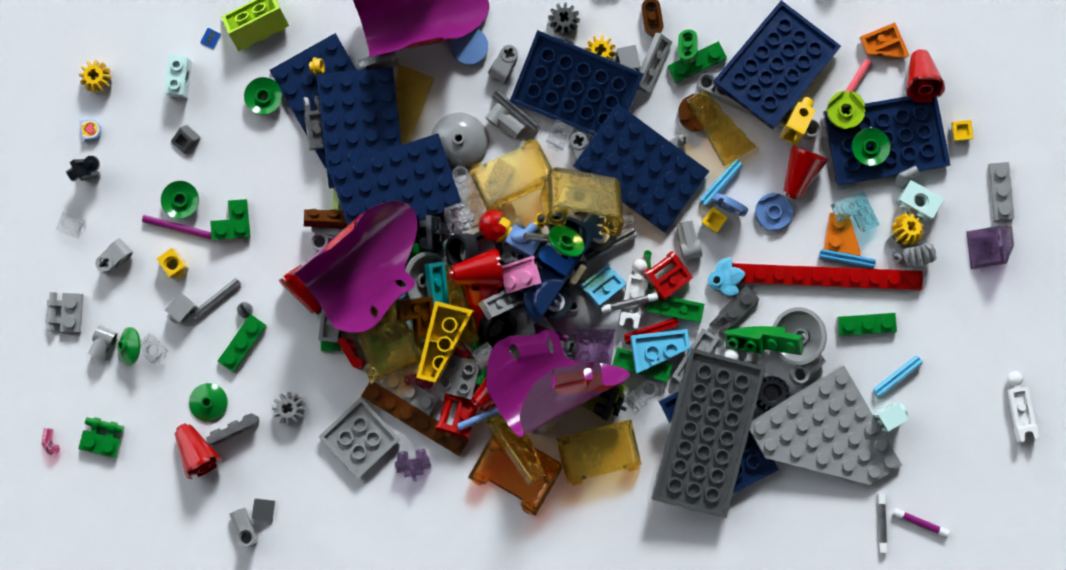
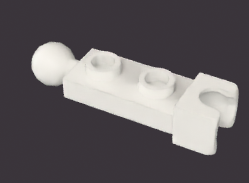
[618,259,647,330]
[1007,371,1039,442]

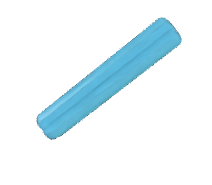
[700,159,743,206]
[873,356,923,397]

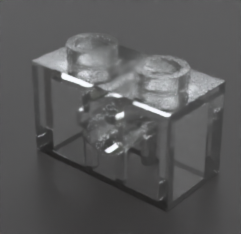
[444,197,487,235]

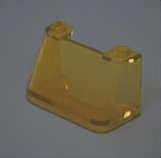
[469,139,558,211]
[556,419,642,486]

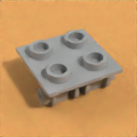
[434,355,481,400]

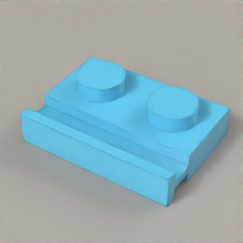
[579,264,627,308]

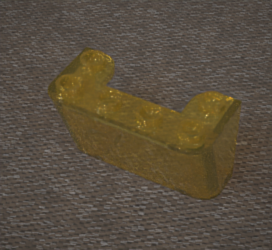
[539,167,624,236]
[356,298,422,384]

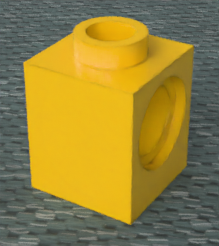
[156,248,189,279]

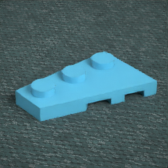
[630,329,690,375]

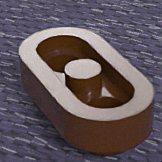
[641,0,664,37]

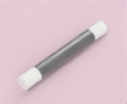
[600,292,658,314]
[878,494,888,553]

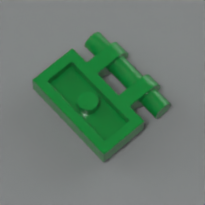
[78,417,124,458]

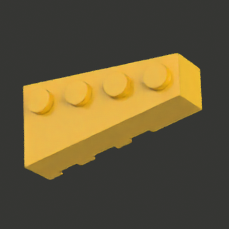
[416,301,475,382]

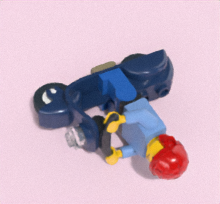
[478,201,617,325]

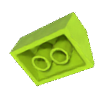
[221,0,289,52]

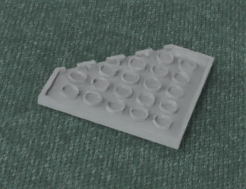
[749,365,902,485]

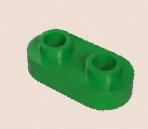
[678,29,698,64]

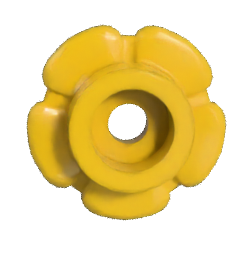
[309,57,325,76]

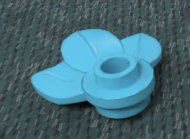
[708,258,745,296]

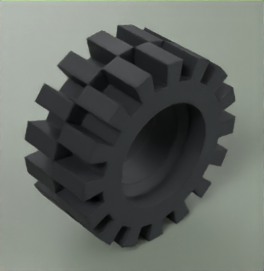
[757,376,790,410]

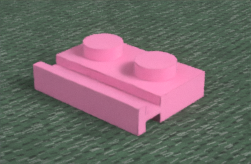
[502,256,541,294]

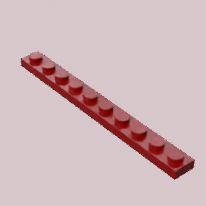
[732,263,923,290]

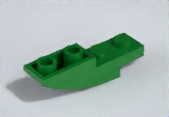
[724,326,804,355]

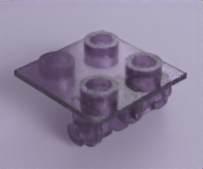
[574,328,615,365]

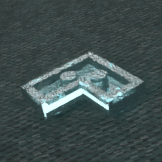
[830,191,880,233]

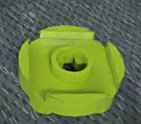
[826,91,865,130]

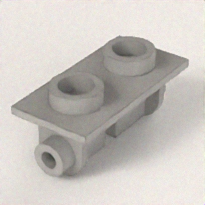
[358,52,400,70]

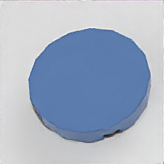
[451,29,488,65]
[711,193,749,217]
[755,193,793,231]

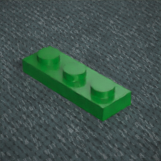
[667,41,727,84]
[644,292,705,323]
[837,313,897,336]
[217,314,267,372]
[612,347,673,383]

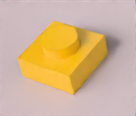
[951,120,974,142]
[701,207,728,234]

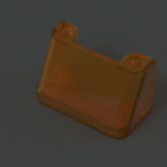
[468,429,562,516]

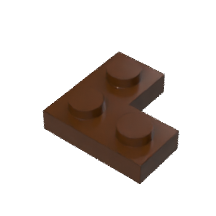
[396,296,433,338]

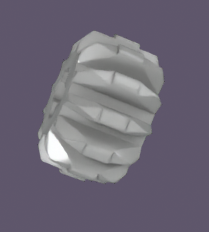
[903,242,937,267]
[272,392,305,425]

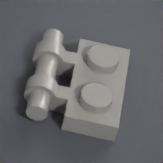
[45,292,84,332]

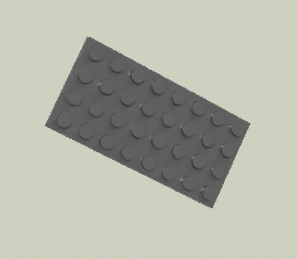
[650,348,766,518]

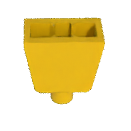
[779,97,815,146]

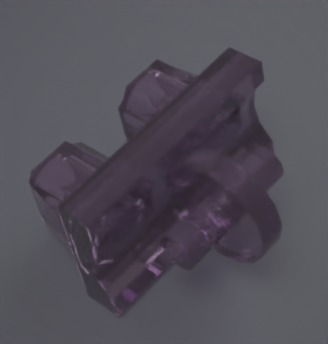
[394,449,432,482]

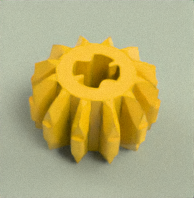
[584,35,616,61]
[79,60,112,93]
[890,213,925,246]

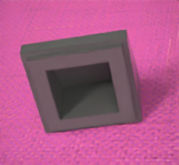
[171,125,200,154]
[252,498,275,520]

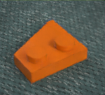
[859,23,910,58]
[823,212,861,256]

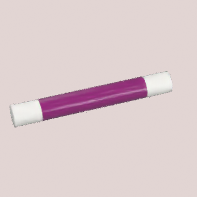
[892,508,949,538]

